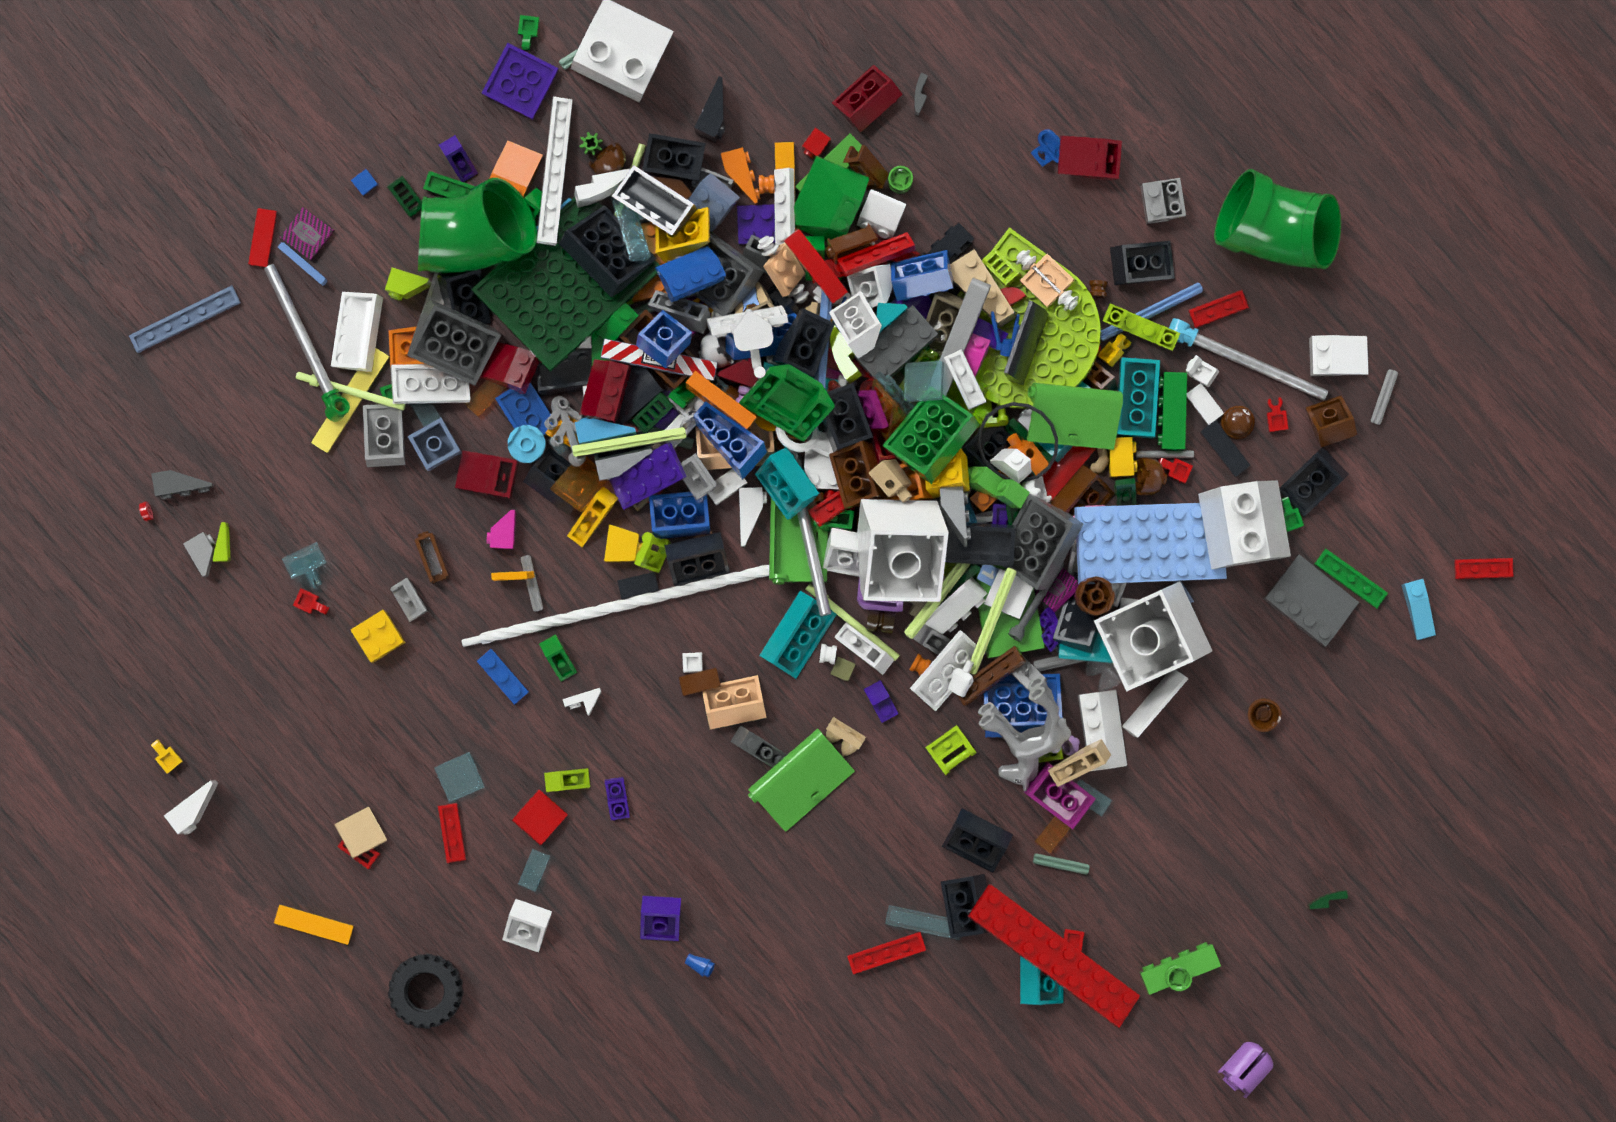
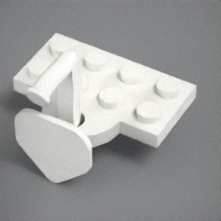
[707,306,788,378]

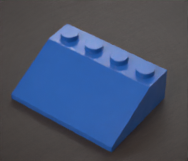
[983,674,1063,738]

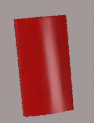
[1027,446,1096,501]

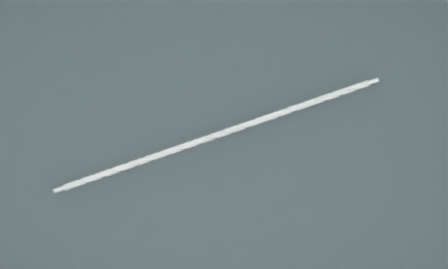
[462,501,1051,647]

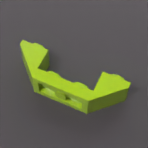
[1102,303,1180,351]

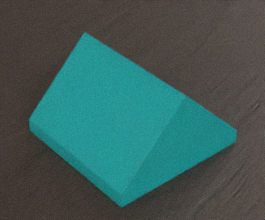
[877,303,908,334]

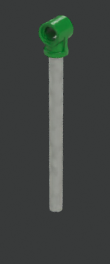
[264,264,350,422]

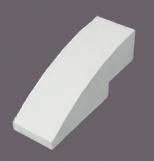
[574,169,630,208]

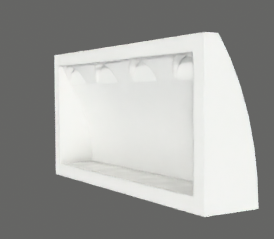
[331,292,383,372]
[1122,670,1188,737]

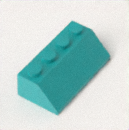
[759,591,837,679]

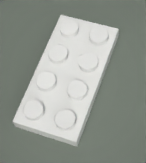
[391,364,470,404]
[910,630,976,711]

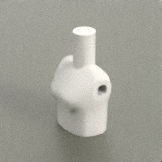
[948,660,974,697]

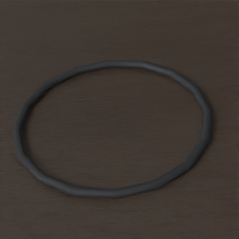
[977,402,1058,482]

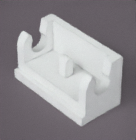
[708,468,748,506]

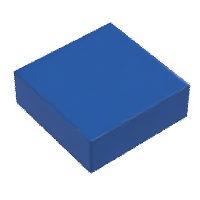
[351,169,378,196]

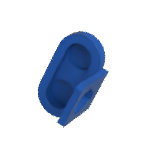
[1031,129,1060,167]

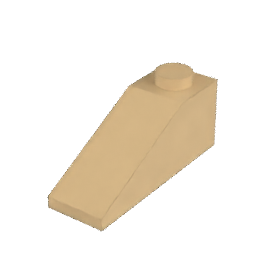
[1048,739,1111,787]

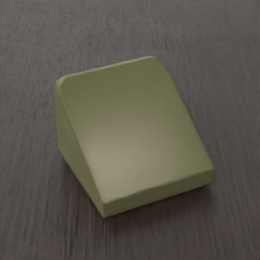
[831,657,855,682]

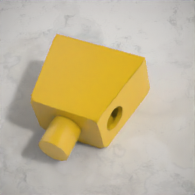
[604,525,643,562]

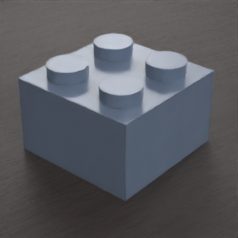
[688,173,740,232]
[408,418,462,471]

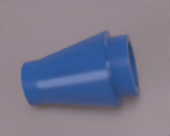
[685,954,715,977]

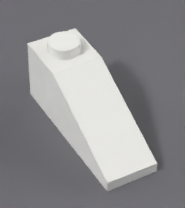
[739,487,767,547]
[834,623,894,675]

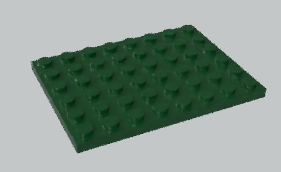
[472,197,660,372]

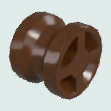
[1089,280,1108,298]

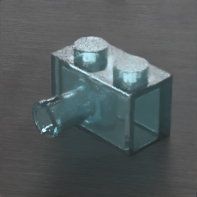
[282,542,327,588]

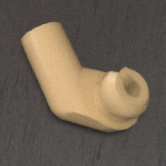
[1090,448,1109,473]

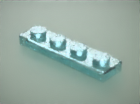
[611,193,651,261]
[874,371,915,416]

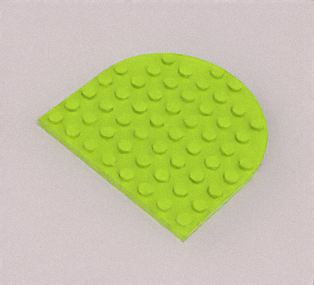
[935,227,1101,409]

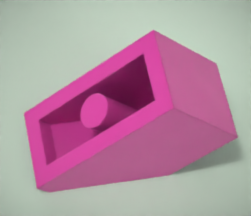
[964,333,991,378]
[487,510,516,549]

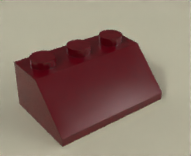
[832,65,903,133]
[718,358,759,388]
[579,359,631,424]

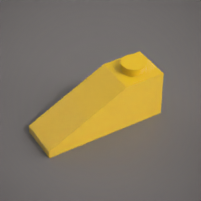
[567,487,618,547]

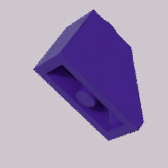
[439,135,478,182]

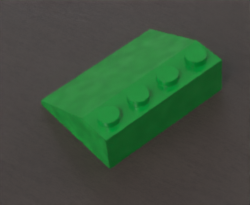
[883,386,980,484]

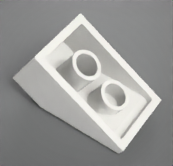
[1309,335,1368,376]
[804,433,839,491]
[164,780,218,835]

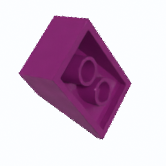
[1024,761,1096,829]

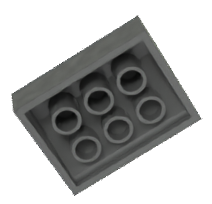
[695,231,764,316]
[407,299,501,386]
[1003,494,1084,590]
[1263,554,1359,647]

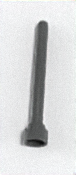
[1008,562,1064,642]

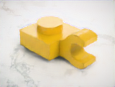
[1097,333,1131,367]
[151,740,183,774]

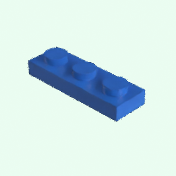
[477,649,529,705]

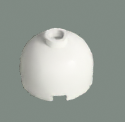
[699,333,734,368]

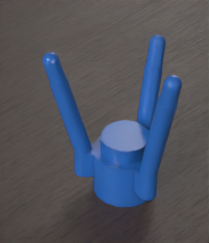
[991,311,1020,356]

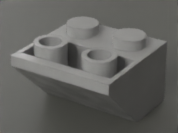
[1140,178,1186,224]

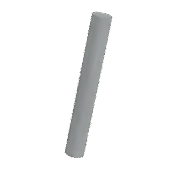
[1136,451,1194,458]

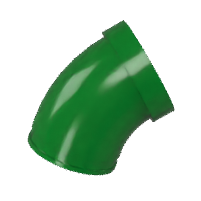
[1214,169,1341,269]
[418,178,537,273]

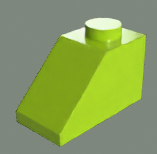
[544,768,590,792]

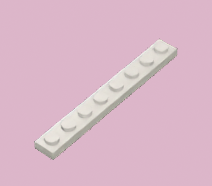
[536,97,572,246]

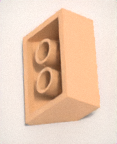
[702,675,767,729]

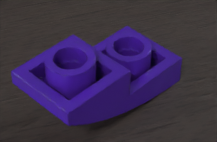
[971,318,1008,351]
[1039,608,1059,652]
[605,777,630,820]

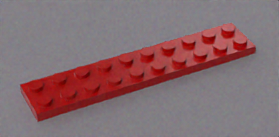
[968,885,1140,1028]

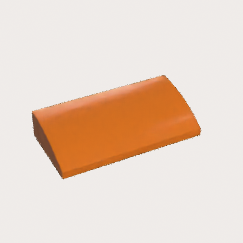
[686,371,757,432]

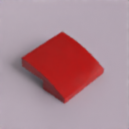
[512,790,568,846]

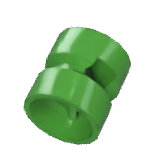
[888,166,913,194]
[1165,965,1192,991]

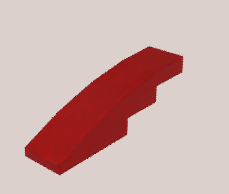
[783,229,848,303]

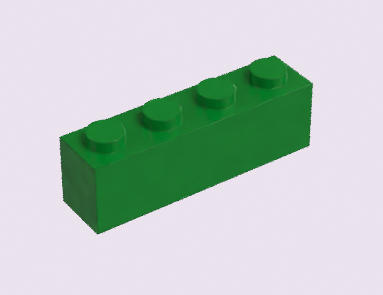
[1157,372,1187,451]

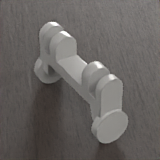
[658,395,696,430]

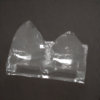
[1086,661,1121,691]

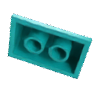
[755,448,819,520]
[1057,631,1113,663]
[1020,956,1063,1005]

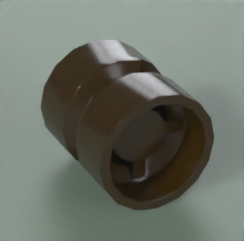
[866,610,896,634]

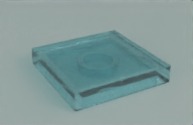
[904,361,944,402]
[434,752,485,803]

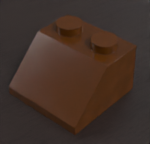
[1306,395,1357,447]

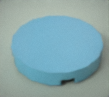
[508,425,546,463]

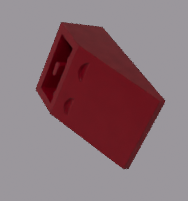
[1058,136,1122,180]
[455,450,519,499]

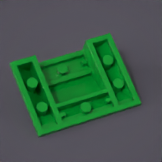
[794,156,869,241]
[739,364,835,442]

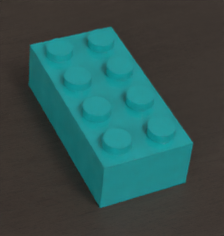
[1117,357,1160,438]

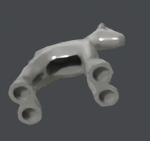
[978,677,1071,791]

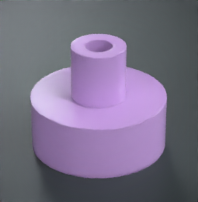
[1061,736,1080,756]

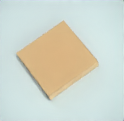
[334,807,387,859]

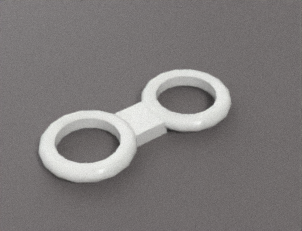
[776,426,833,462]

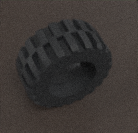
[388,954,464,1029]

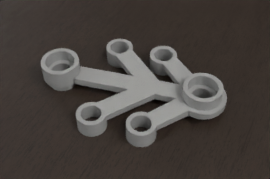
[544,396,586,466]

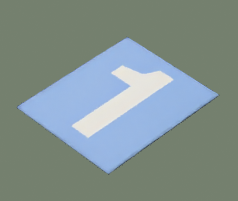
[977,565,999,587]

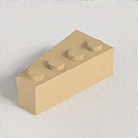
[950,249,1016,327]

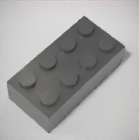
[855,305,938,388]

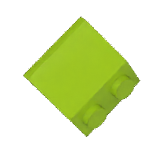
[385,267,432,301]

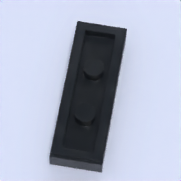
[1200,420,1251,477]

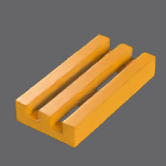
[491,571,535,581]

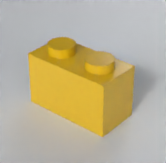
[1108,437,1137,478]

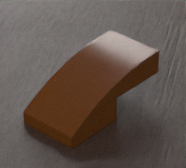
[678,668,721,696]

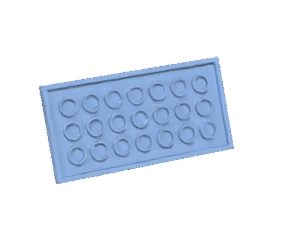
[1074,503,1227,584]

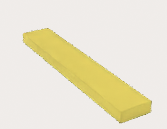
[311,348,389,453]

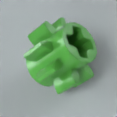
[580,132,603,156]

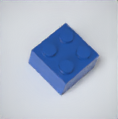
[636,310,692,368]

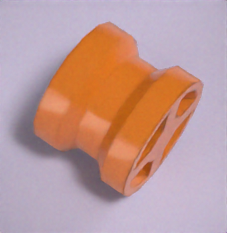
[759,175,775,194]
[909,654,931,676]

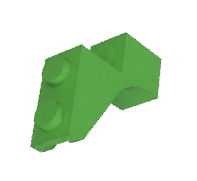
[968,467,1030,508]

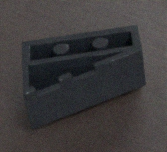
[920,222,975,264]

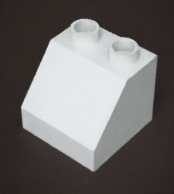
[571,0,674,103]
[1198,480,1291,570]
[857,499,948,602]
[1094,582,1212,691]

